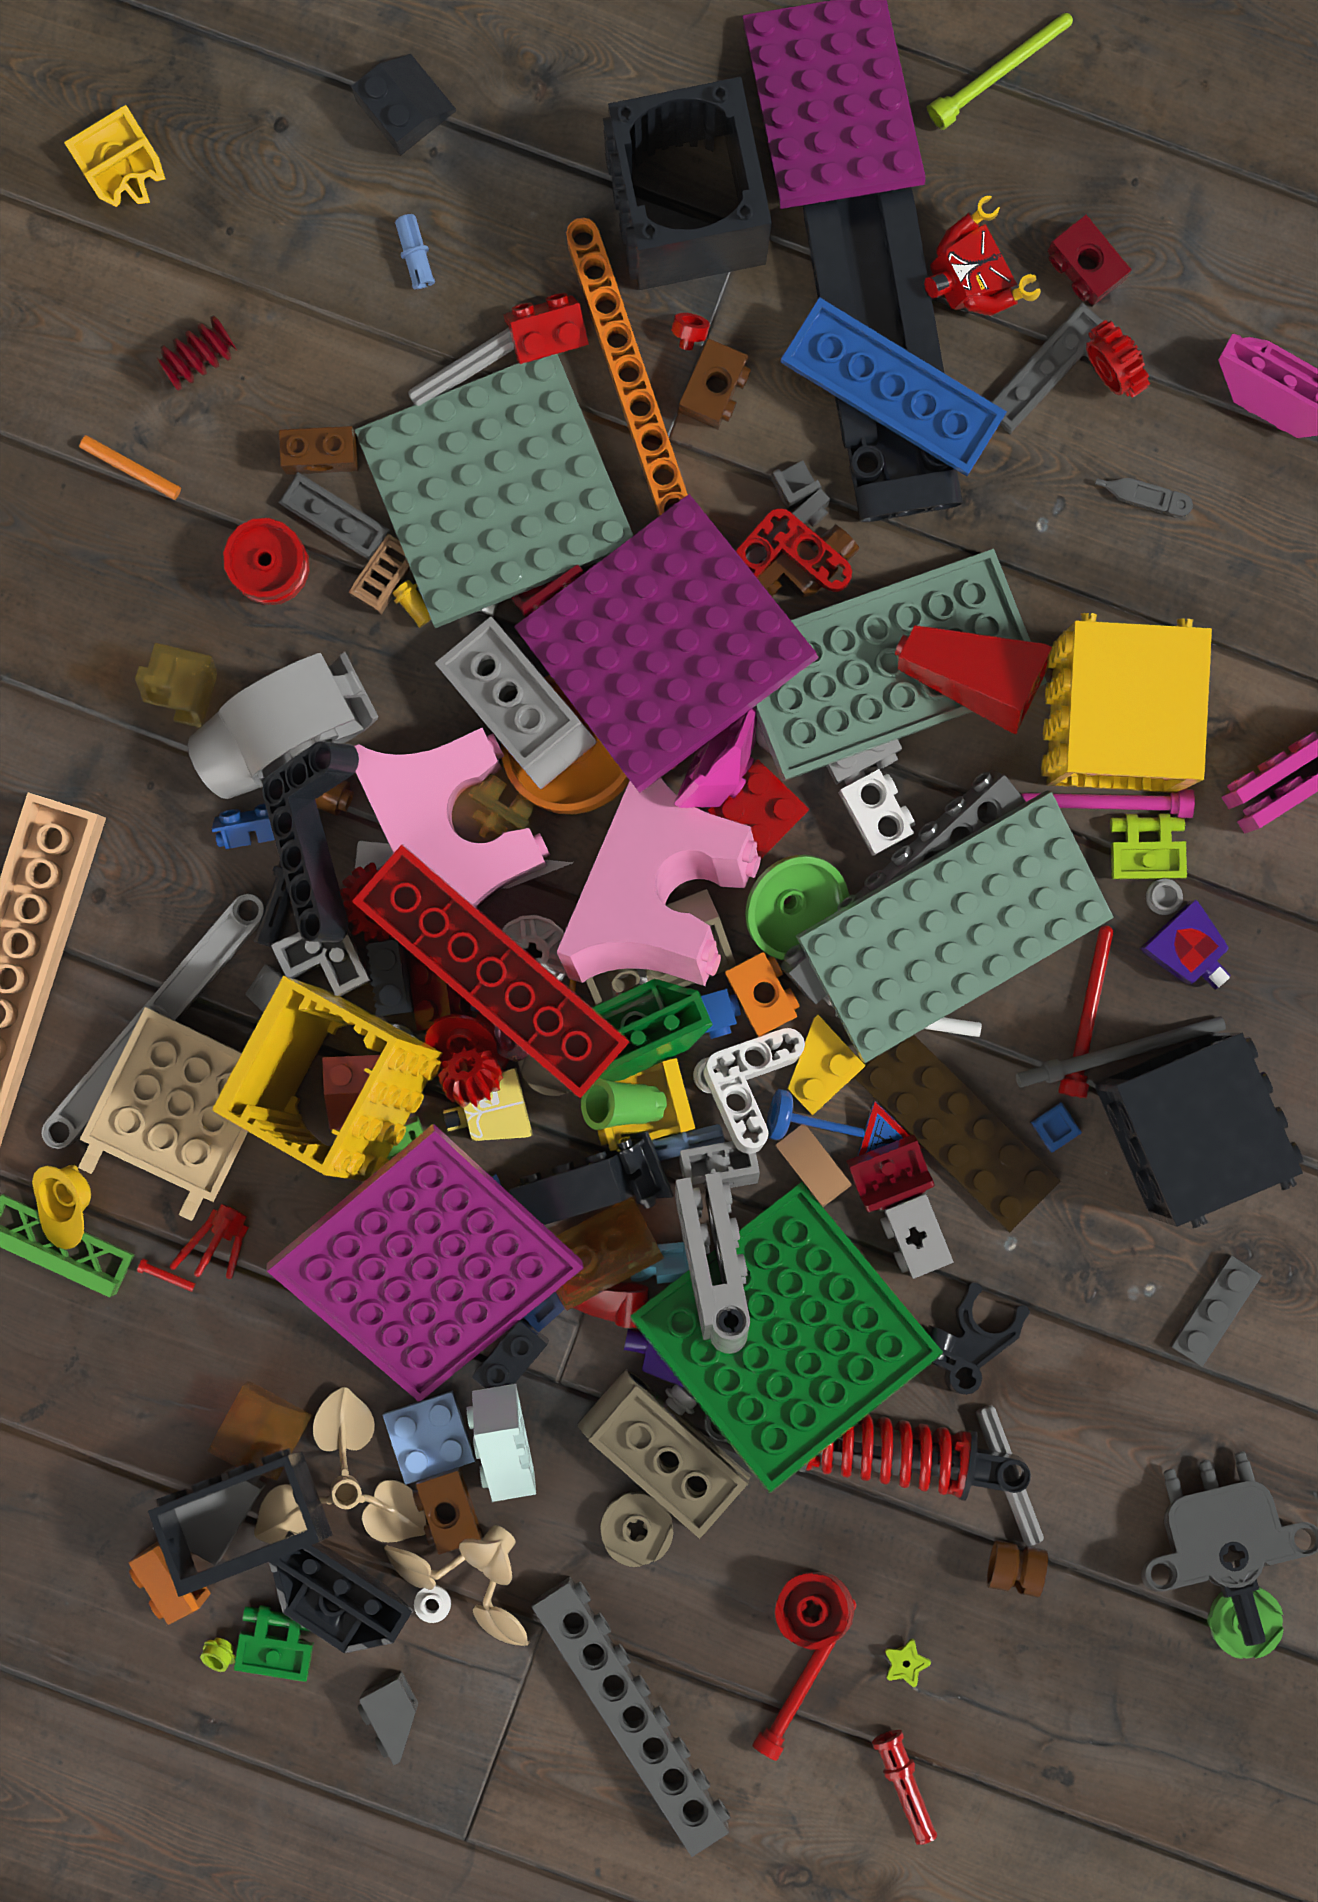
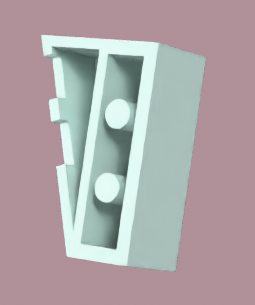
[467,1384,536,1502]

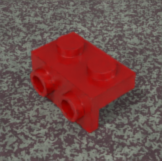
[504,293,589,364]

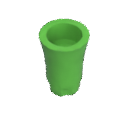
[581,1078,667,1130]

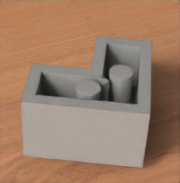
[271,928,373,997]

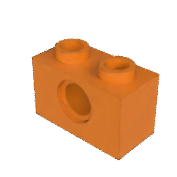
[724,952,800,1037]

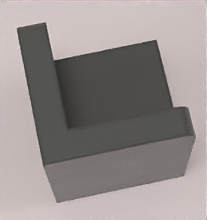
[771,460,822,511]

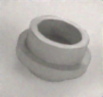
[1146,879,1183,915]

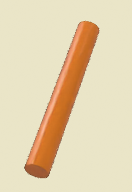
[79,435,181,500]

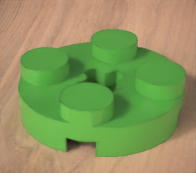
[1207,1587,1284,1659]

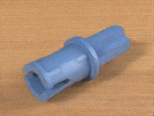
[395,214,435,289]
[652,1124,725,1161]

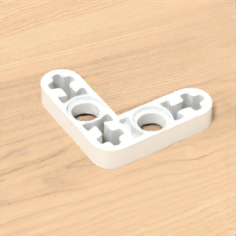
[704,1028,805,1154]

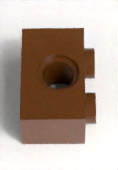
[679,338,751,429]
[279,426,358,475]
[412,1466,483,1555]

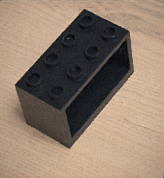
[148,1448,333,1597]

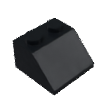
[351,54,456,156]

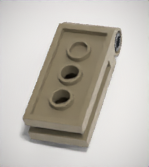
[578,1369,751,1539]

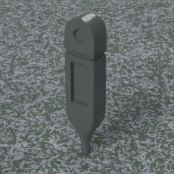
[1095,478,1193,518]

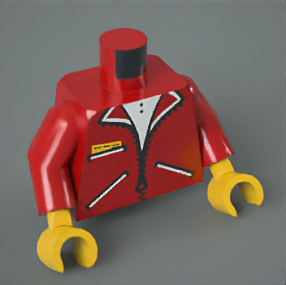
[924,196,1041,316]

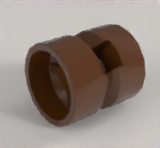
[987,1540,1048,1598]

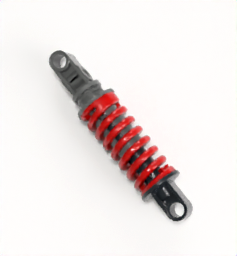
[705,1414,1031,1501]

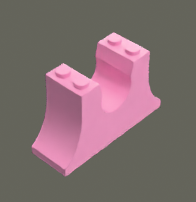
[354,728,550,909]
[557,777,761,986]

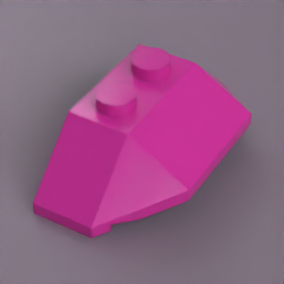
[1218,334,1318,438]
[674,707,757,808]

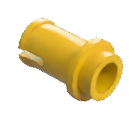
[392,580,431,628]

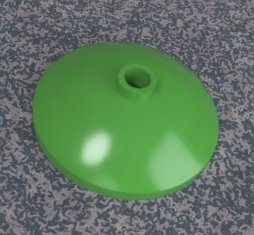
[745,855,849,960]

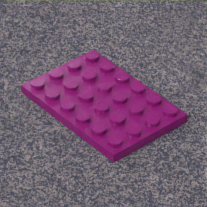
[743,0,926,209]

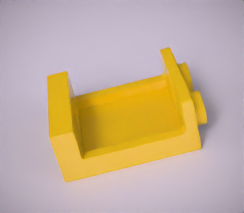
[597,1058,695,1151]

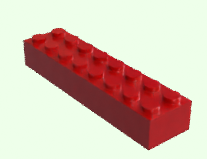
[352,844,629,1098]

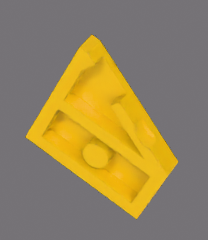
[787,1015,865,1115]

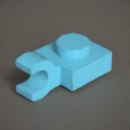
[629,1242,689,1284]

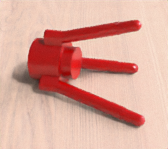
[169,1204,249,1279]

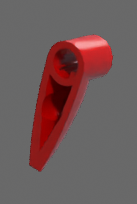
[558,1280,648,1328]

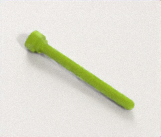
[927,13,1073,130]

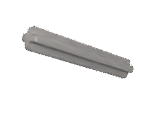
[408,327,514,406]
[976,1405,1044,1546]

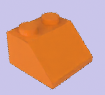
[129,1541,211,1625]

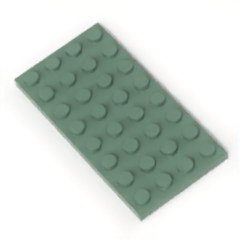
[754,549,1047,782]
[796,790,1114,1063]

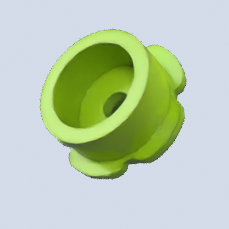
[200,1638,236,1672]

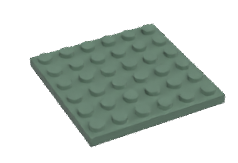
[355,354,633,628]

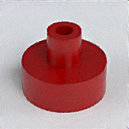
[672,313,710,350]

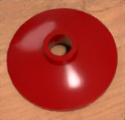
[425,1014,498,1067]

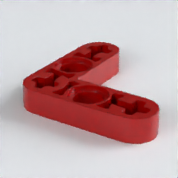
[736,508,852,592]

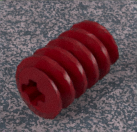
[157,315,238,391]

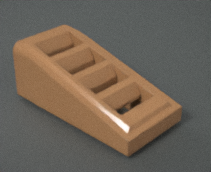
[348,534,410,615]

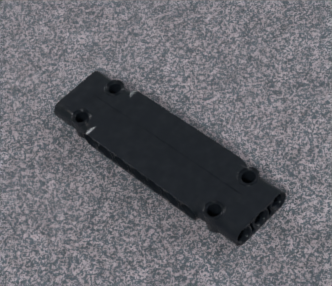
[803,187,963,522]

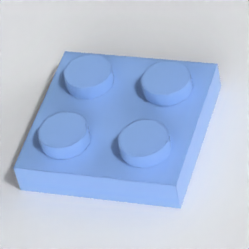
[383,1390,476,1485]

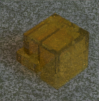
[135,643,217,728]

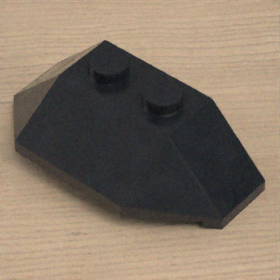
[269,1530,414,1653]

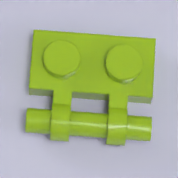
[1110,813,1187,879]

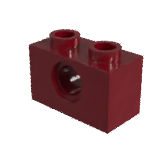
[1047,215,1132,307]

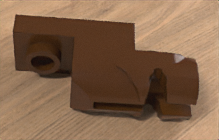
[757,524,860,598]

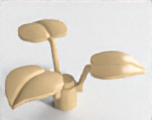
[254,1387,426,1544]
[384,1525,530,1646]

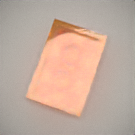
[556,1196,664,1311]

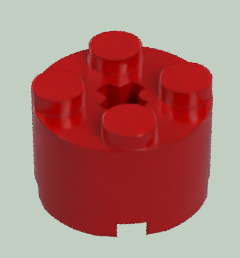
[775,1572,854,1650]

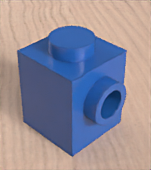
[701,989,741,1039]

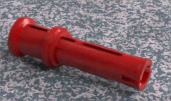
[872,1730,937,1845]

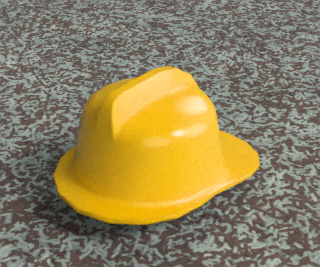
[32,1165,91,1250]

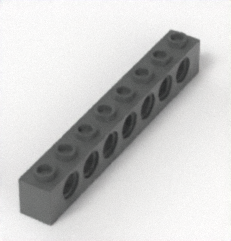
[779,770,1026,1004]
[532,1576,731,1857]

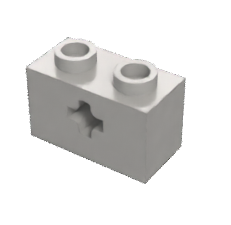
[679,1137,760,1193]
[880,1193,954,1279]

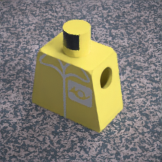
[443,1068,533,1141]

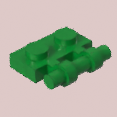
[234,1605,314,1682]

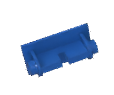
[212,803,275,849]

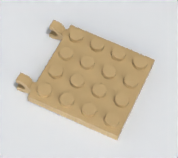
[78,1006,248,1221]

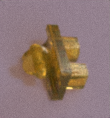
[468,774,535,839]

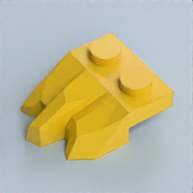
[64,105,165,207]

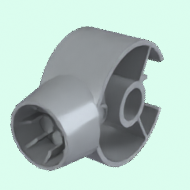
[188,652,378,799]

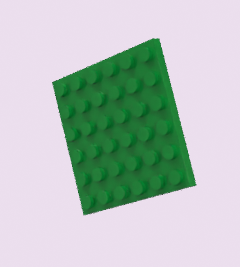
[630,1182,943,1494]

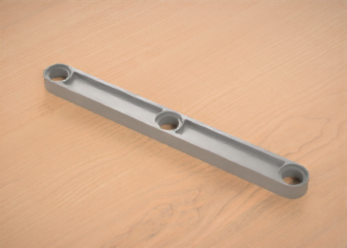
[41,894,265,1149]

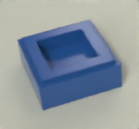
[1030,1102,1082,1153]

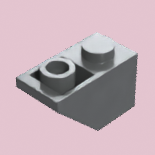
[358,1671,418,1765]

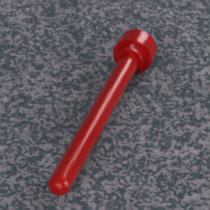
[1058,925,1113,1099]
[752,1599,856,1761]

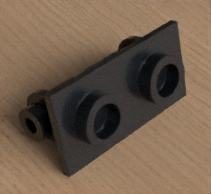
[616,1131,674,1209]

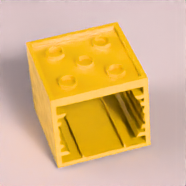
[1041,613,1212,793]
[212,976,443,1181]

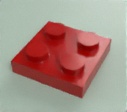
[707,759,810,859]

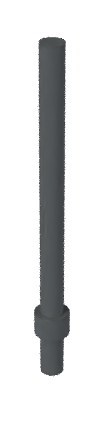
[1016,1016,1226,1088]

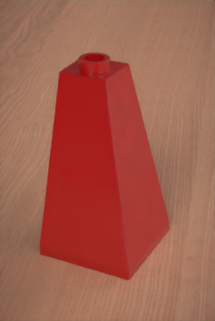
[895,625,1052,735]

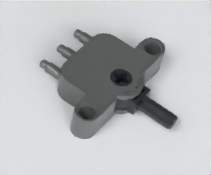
[1141,1451,1318,1646]

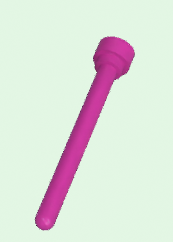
[1020,789,1195,818]

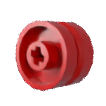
[223,518,310,605]

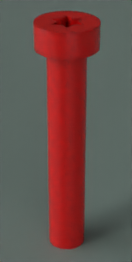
[137,1258,196,1292]

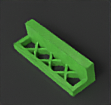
[0,1194,135,1298]

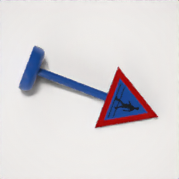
[766,1089,923,1156]

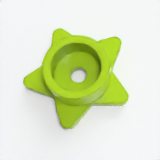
[885,1639,931,1687]

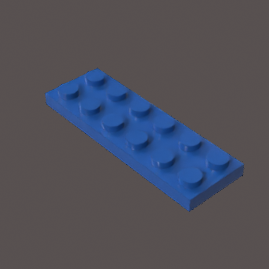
[781,297,1007,476]

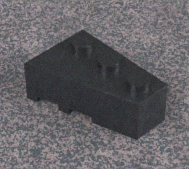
[509,1151,636,1225]

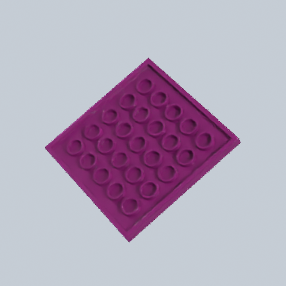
[514,494,819,793]
[267,1124,584,1402]

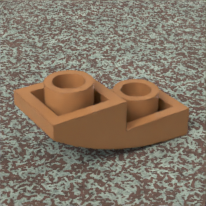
[775,1125,852,1207]

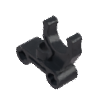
[926,1283,1030,1395]

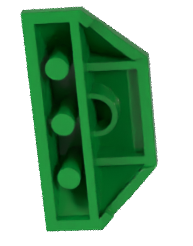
[593,978,713,1082]

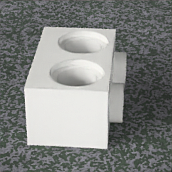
[838,769,915,856]

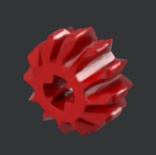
[438,1045,503,1108]

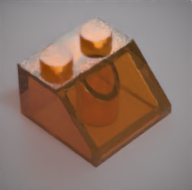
[207,1381,313,1481]

